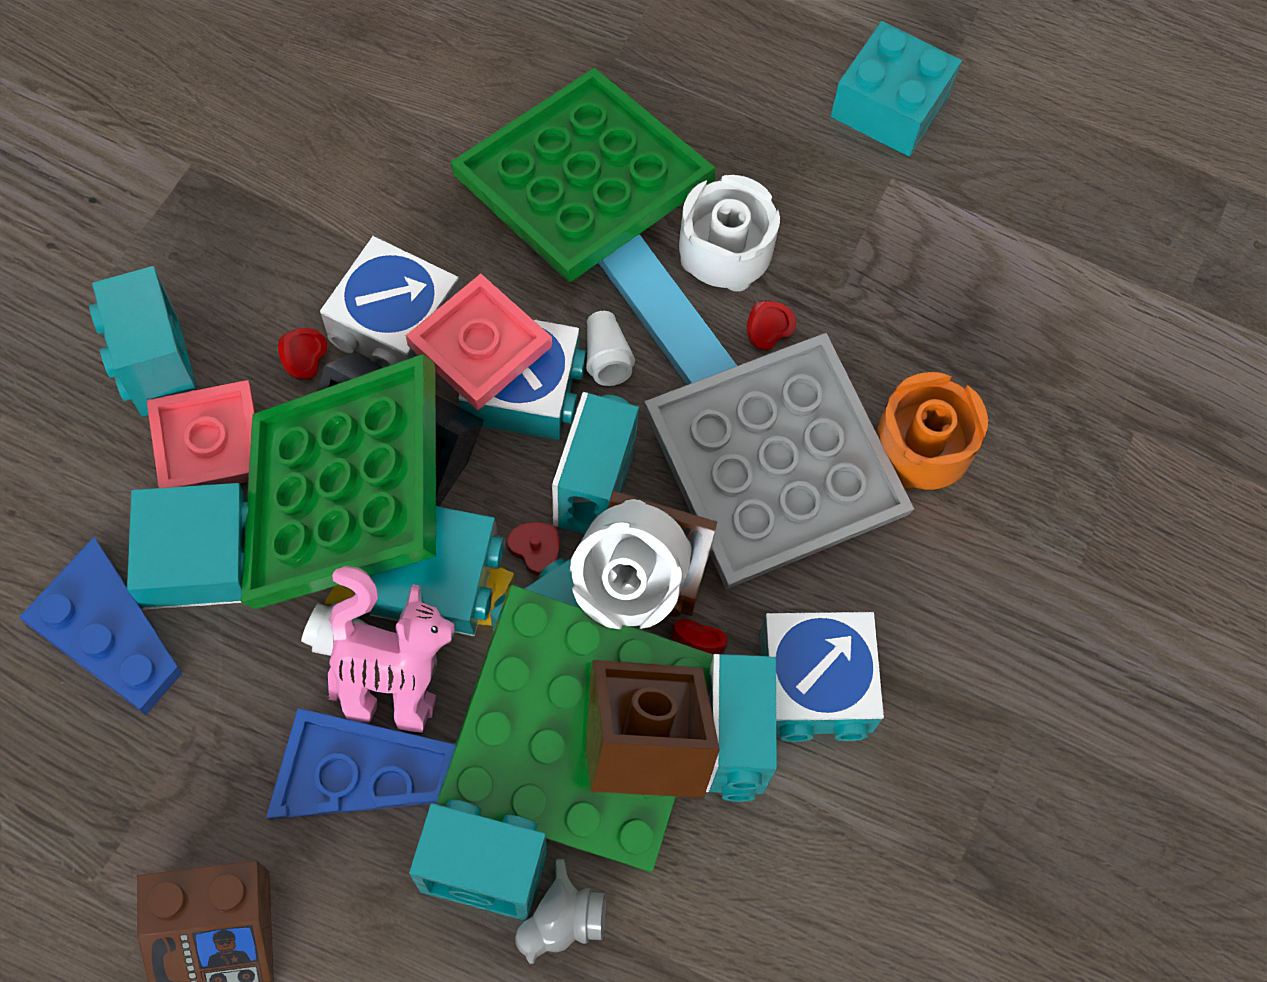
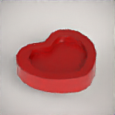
[747,300,796,350]
[278,328,328,380]
[507,522,560,576]
[671,619,728,655]

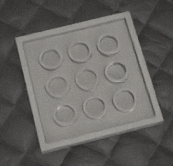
[643,333,914,590]

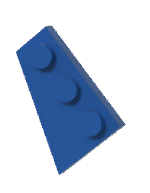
[19,537,182,715]
[266,708,455,820]

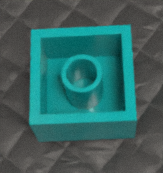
[830,21,962,157]
[89,266,198,417]
[409,800,547,921]

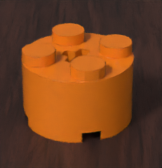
[876,372,988,490]

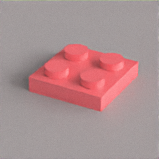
[405,273,552,410]
[147,380,256,488]

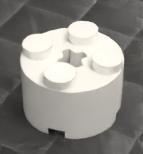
[679,175,780,291]
[570,499,692,629]

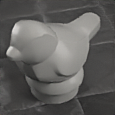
[515,858,606,964]

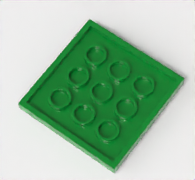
[450,67,716,283]
[241,354,436,609]
[436,585,713,872]

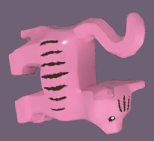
[328,566,455,733]

